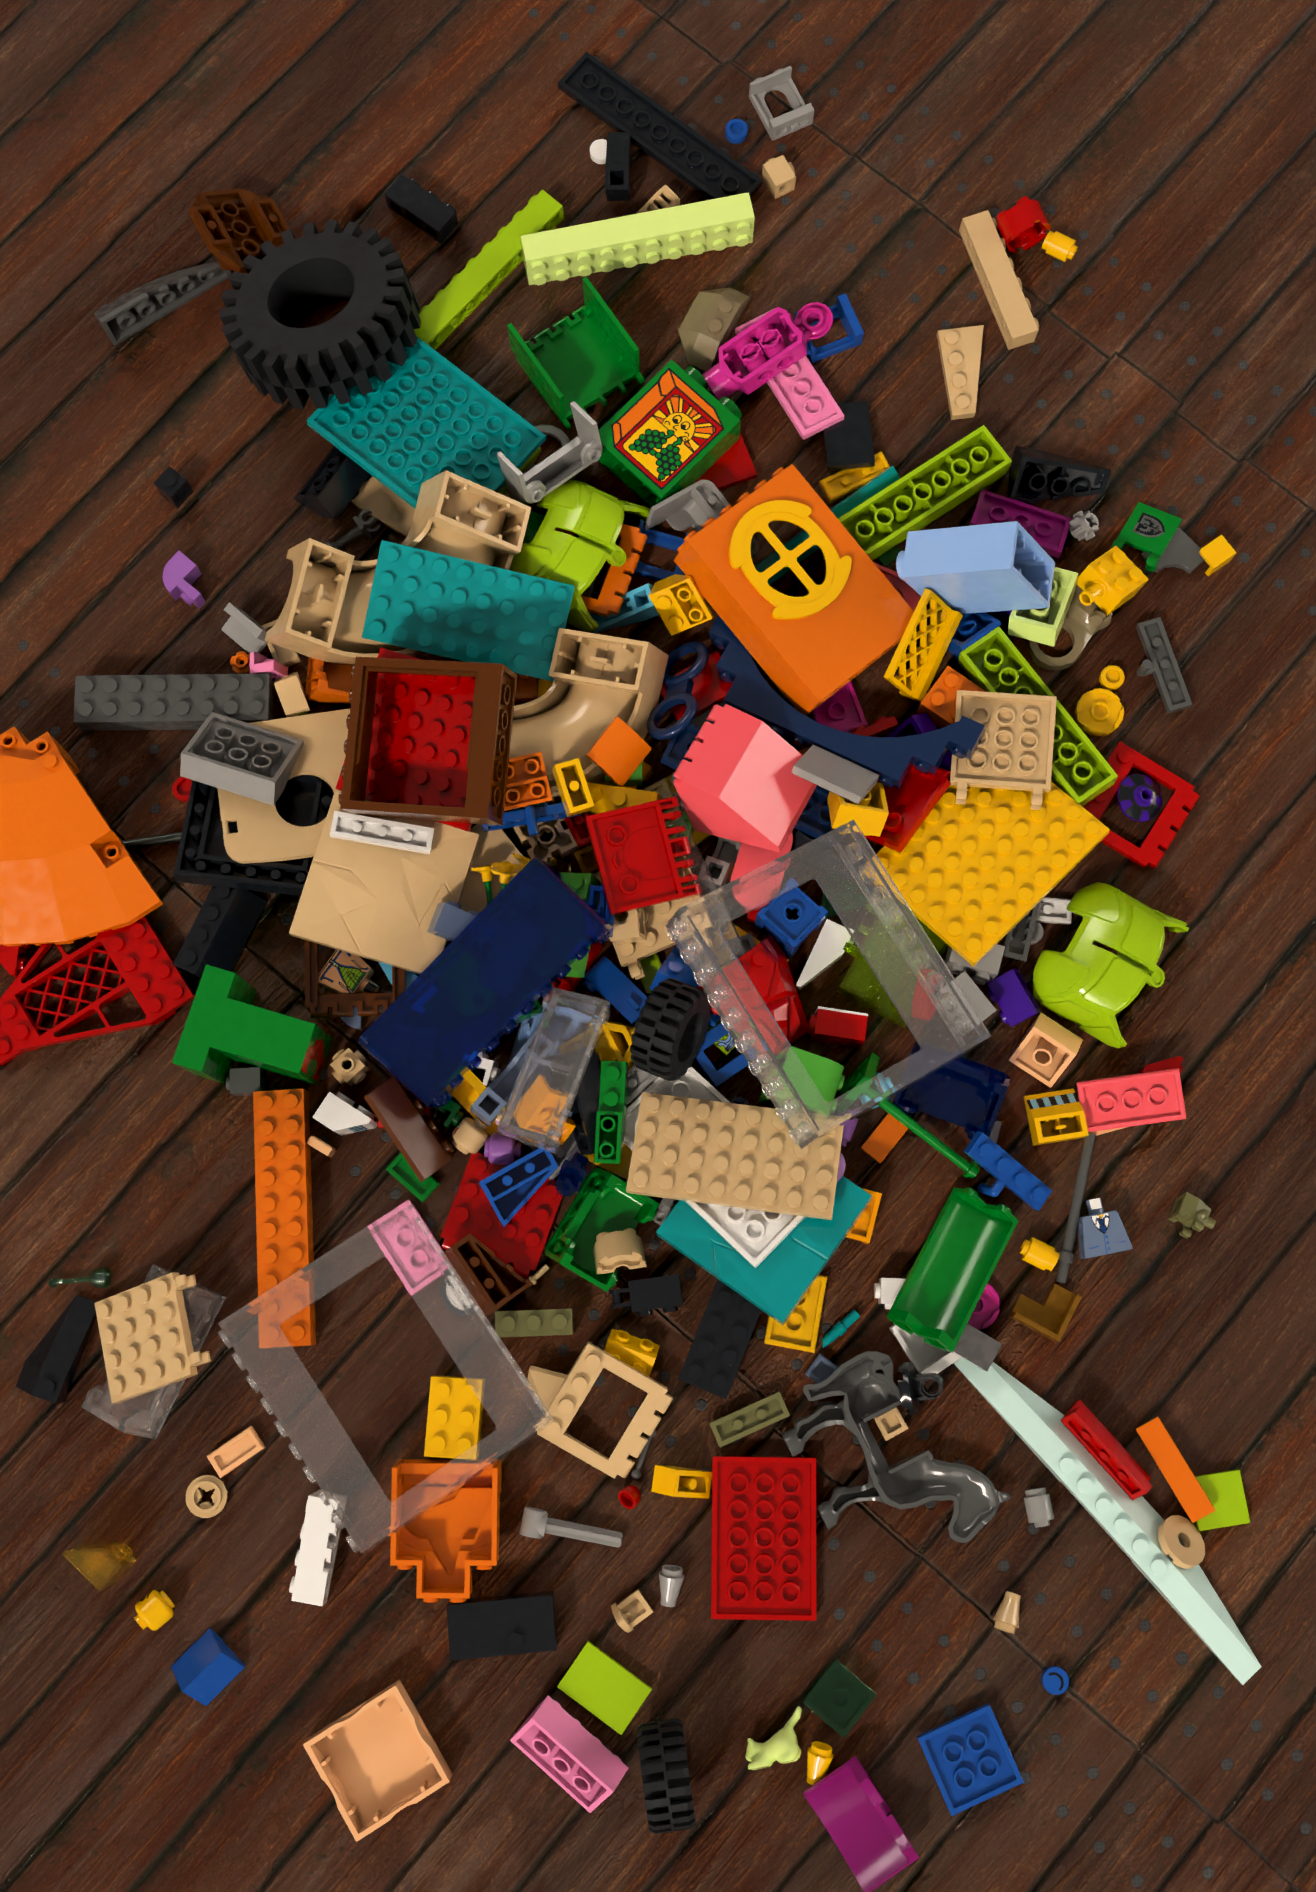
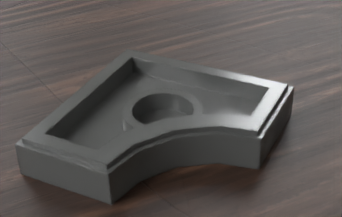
[1140,527,1205,574]

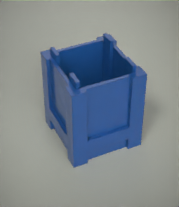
[754,878,828,959]

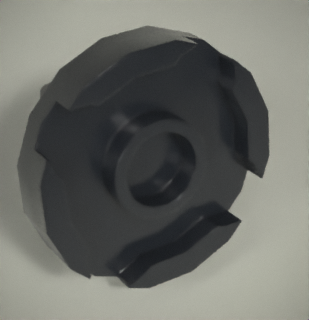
[898,1362,944,1415]

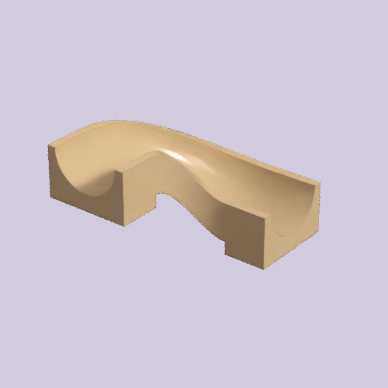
[265,470,531,664]

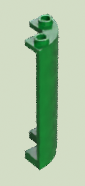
[886,1187,1018,1352]

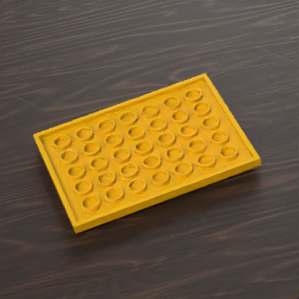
[863,781,1110,967]

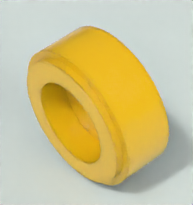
[1099,665,1125,691]

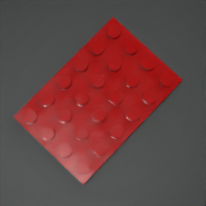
[711,1456,816,1621]

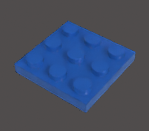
[916,1703,1024,1816]

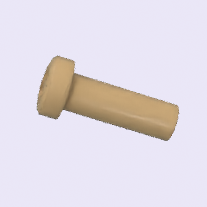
[528,1264,550,1285]

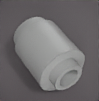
[1024,1487,1054,1528]

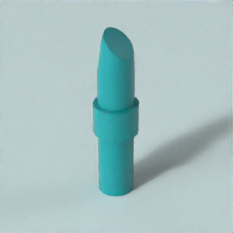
[822,1309,860,1348]

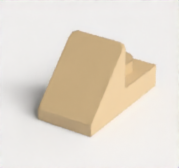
[274,672,310,717]

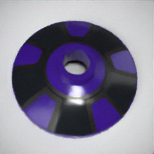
[1117,774,1162,822]

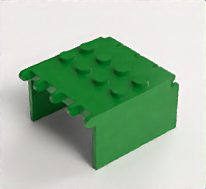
[507,277,645,430]

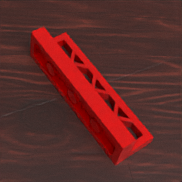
[1060,1400,1153,1500]

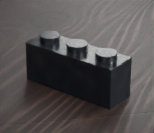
[385,174,458,244]

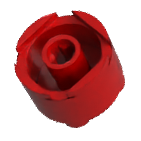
[996,196,1051,253]

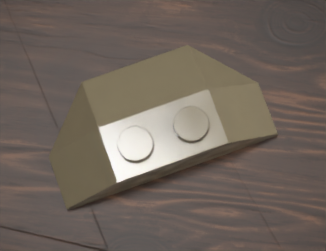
[678,287,750,372]

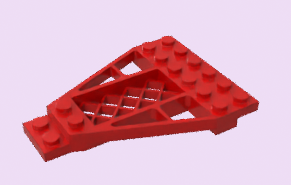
[0,916,195,1066]

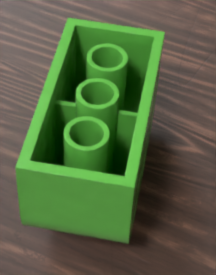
[758,1046,845,1117]

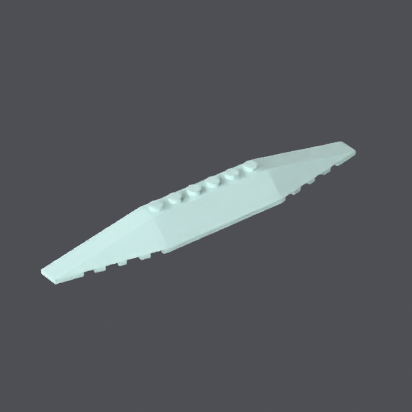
[953,1357,1261,1685]

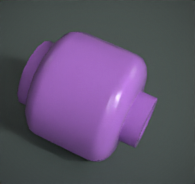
[484,1132,522,1165]

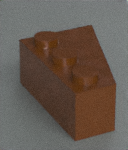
[441,1234,533,1318]

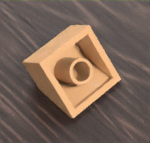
[1009,1013,1083,1088]

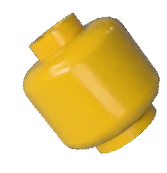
[134,1590,175,1631]

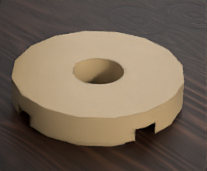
[1158,1515,1205,1569]

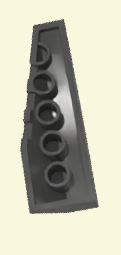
[94,262,232,346]

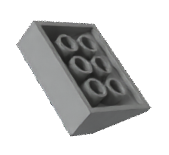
[180,712,304,806]

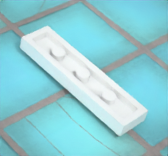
[330,811,434,855]

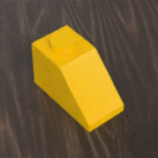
[651,1465,712,1499]

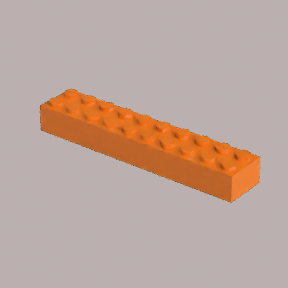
[253,1089,316,1349]

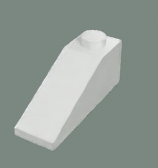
[796,919,855,991]

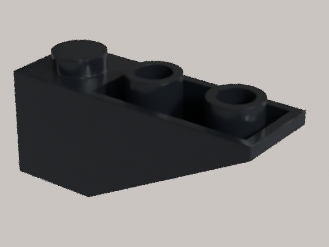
[605,132,630,201]

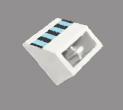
[312,1091,378,1136]

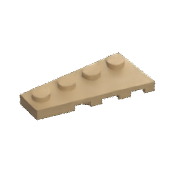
[937,325,984,420]

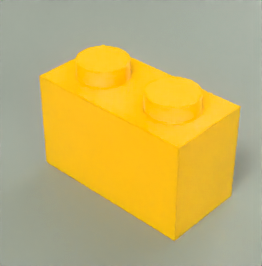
[552,758,594,818]

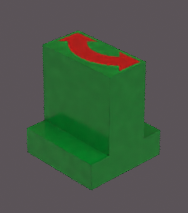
[172,964,333,1085]

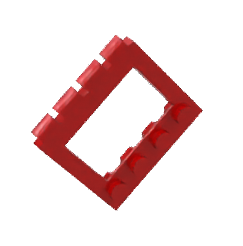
[1082,741,1200,868]

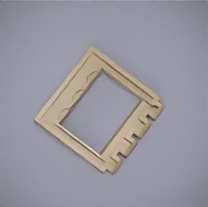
[534,1341,673,1479]

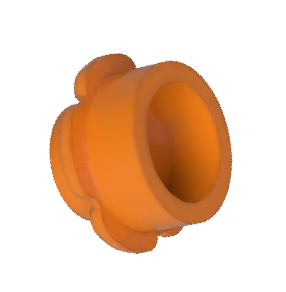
[230,651,250,674]

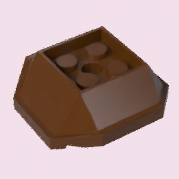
[189,189,290,273]

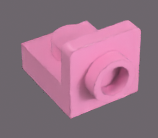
[249,651,288,680]

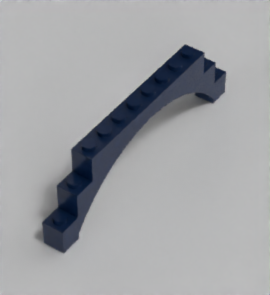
[709,615,985,789]

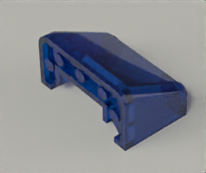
[892,1042,1010,1140]

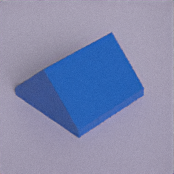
[947,612,1001,662]
[171,1627,246,1706]

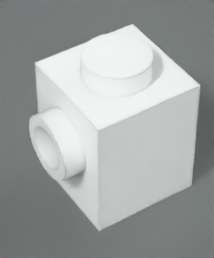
[874,1278,906,1309]

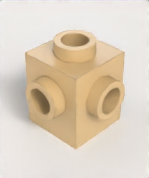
[330,1048,370,1086]

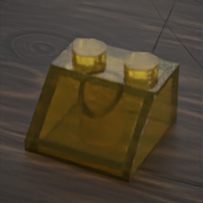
[62,1542,136,1591]

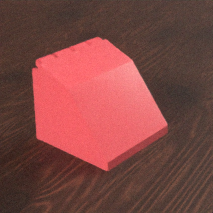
[673,704,817,853]

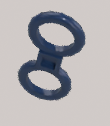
[647,641,709,740]

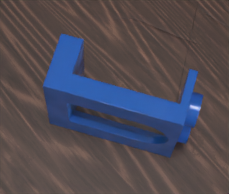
[793,293,864,363]
[634,520,688,581]
[694,1020,764,1089]

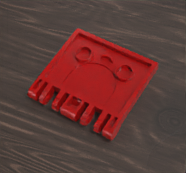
[585,797,702,915]

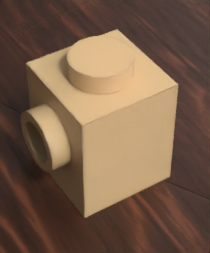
[762,155,796,199]

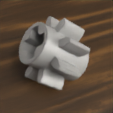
[1069,510,1099,541]

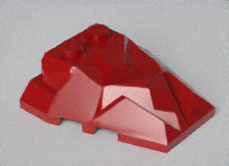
[697,935,809,1058]

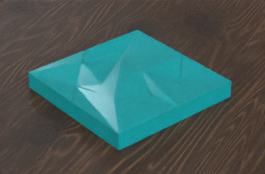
[656,1176,872,1325]

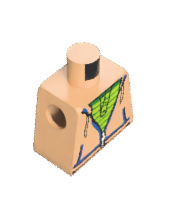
[319,949,379,993]

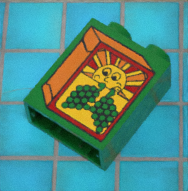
[598,360,742,508]

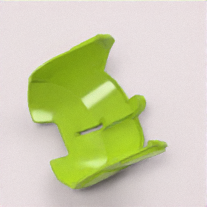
[509,479,650,632]
[1033,882,1189,1048]

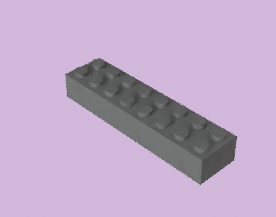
[73,674,275,731]

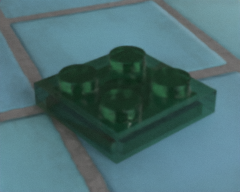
[802,1658,877,1738]

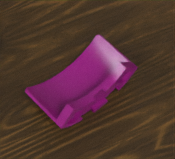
[803,1756,919,1892]

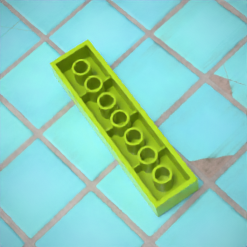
[838,425,1012,561]
[958,626,1118,806]

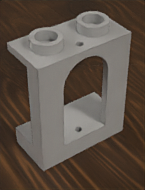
[749,66,814,141]

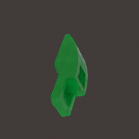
[594,1061,628,1164]

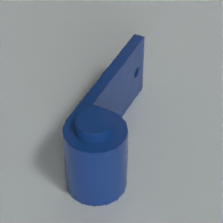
[582,956,647,1025]

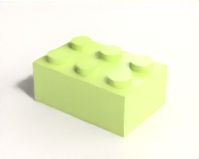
[1008,567,1078,647]

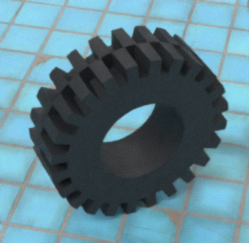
[220,220,421,409]

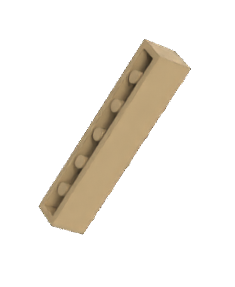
[959,210,1039,350]

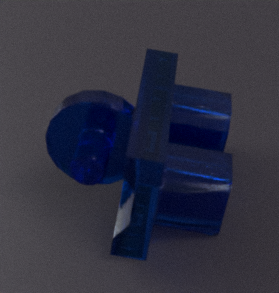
[555,1152,589,1196]

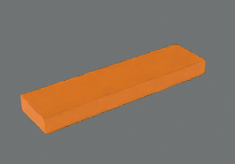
[1136,1416,1216,1523]

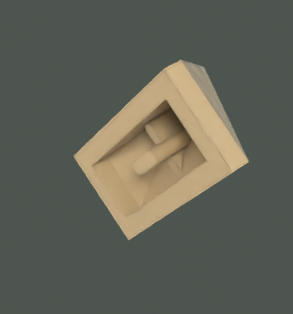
[526,1365,567,1411]

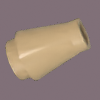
[993,1591,1021,1634]

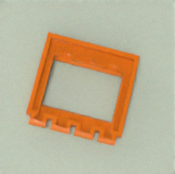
[555,524,648,618]

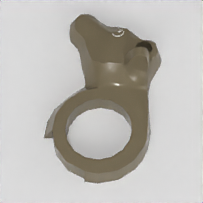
[1027,576,1113,670]

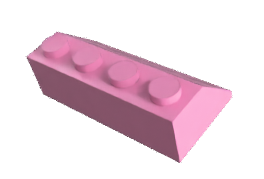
[510,1695,629,1813]

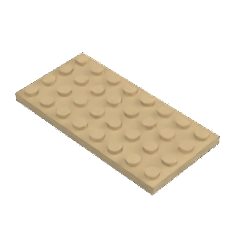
[626,1092,845,1220]

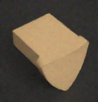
[611,1589,653,1633]

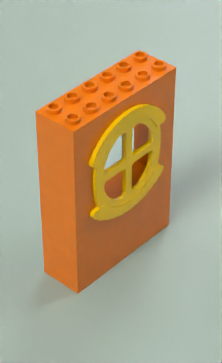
[674,464,919,716]

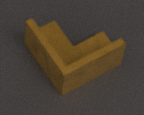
[1008,1284,1082,1342]

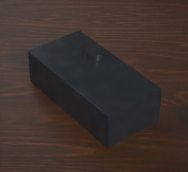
[446,1591,558,1661]

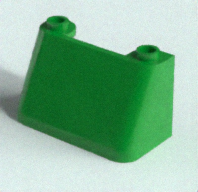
[545,1168,659,1292]

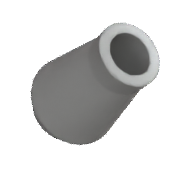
[659,1565,685,1607]

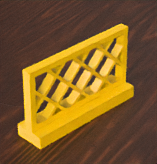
[884,588,963,702]

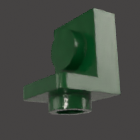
[430,1091,464,1129]

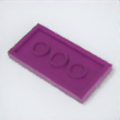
[969,489,1072,559]

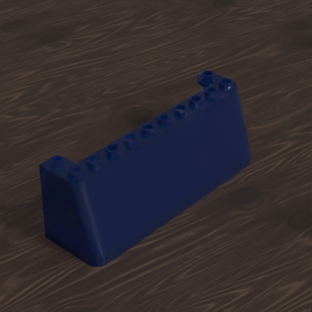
[358,857,614,1108]

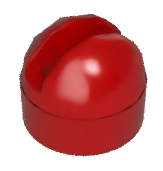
[618,1485,641,1509]

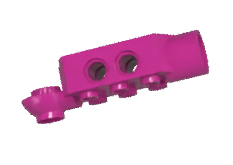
[702,302,833,400]

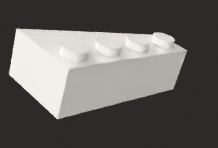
[289,1491,348,1606]

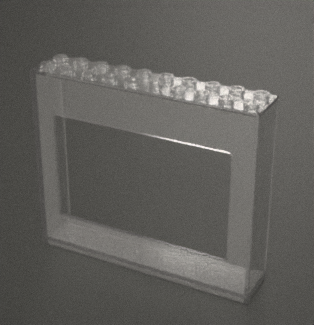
[666,820,991,1149]
[218,1200,553,1554]

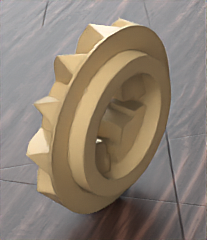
[186,1475,228,1518]

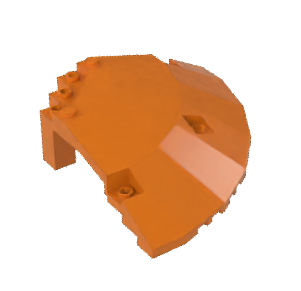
[0,726,163,946]

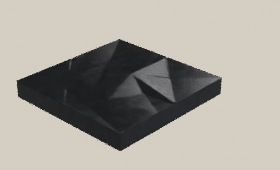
[174,775,334,896]

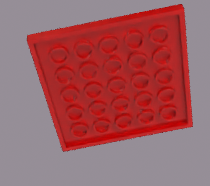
[335,648,475,832]

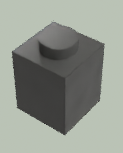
[226,1067,265,1096]

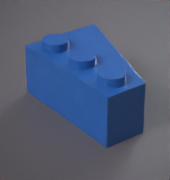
[479,1144,559,1227]

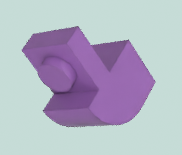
[163,551,206,609]

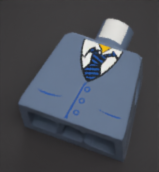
[1077,1198,1133,1259]

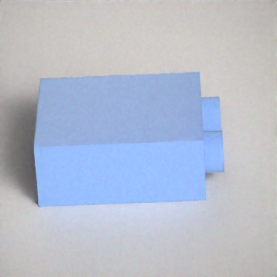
[896,521,1055,614]

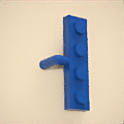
[482,800,582,836]
[963,1131,1052,1211]

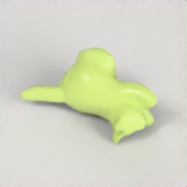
[745,1706,802,1770]

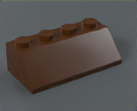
[364,1073,455,1182]

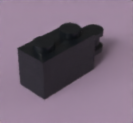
[609,1274,683,1317]

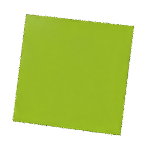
[1195,1469,1250,1531]

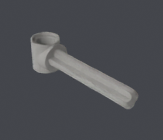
[519,1507,623,1548]

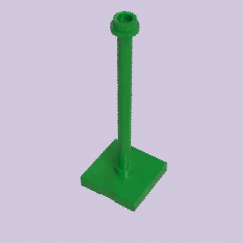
[835,1052,980,1179]

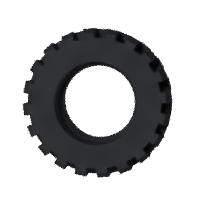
[630,978,712,1081]
[637,1718,696,1834]

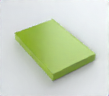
[557,1641,652,1735]

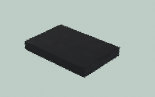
[823,401,875,471]

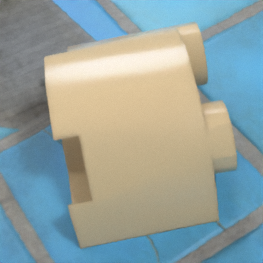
[593,1228,647,1275]

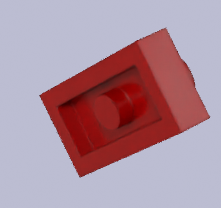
[851,716,898,737]

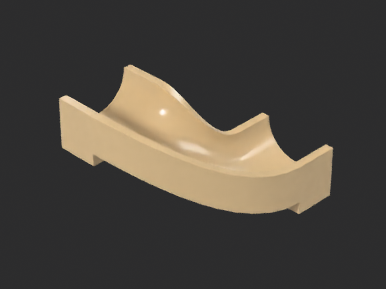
[504,628,669,813]

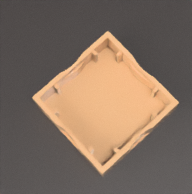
[303,1679,453,1842]

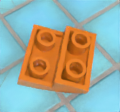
[585,716,652,787]
[504,752,552,811]

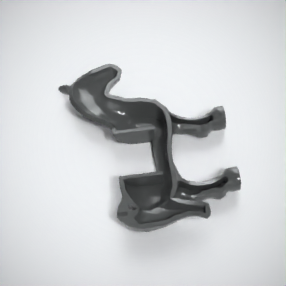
[782,1351,1011,1543]

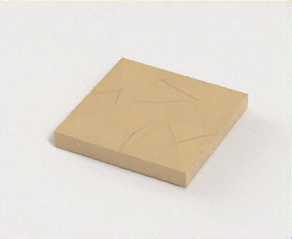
[289,791,480,979]

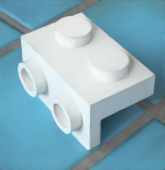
[462,1050,501,1087]

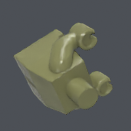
[1168,1192,1216,1239]

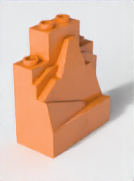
[390,1459,502,1603]

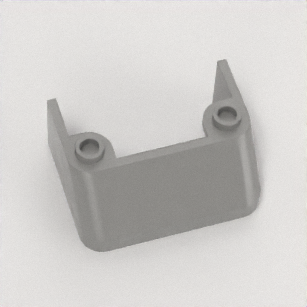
[497,401,603,504]
[645,480,759,598]

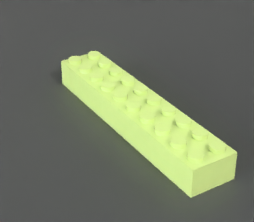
[521,192,755,285]

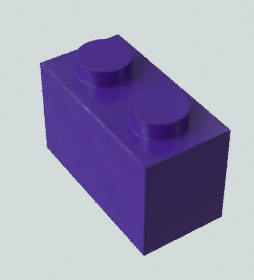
[987,968,1042,1027]

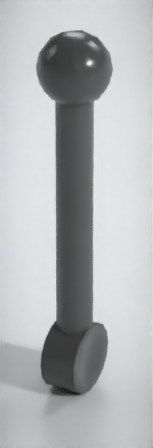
[631,1429,656,1480]

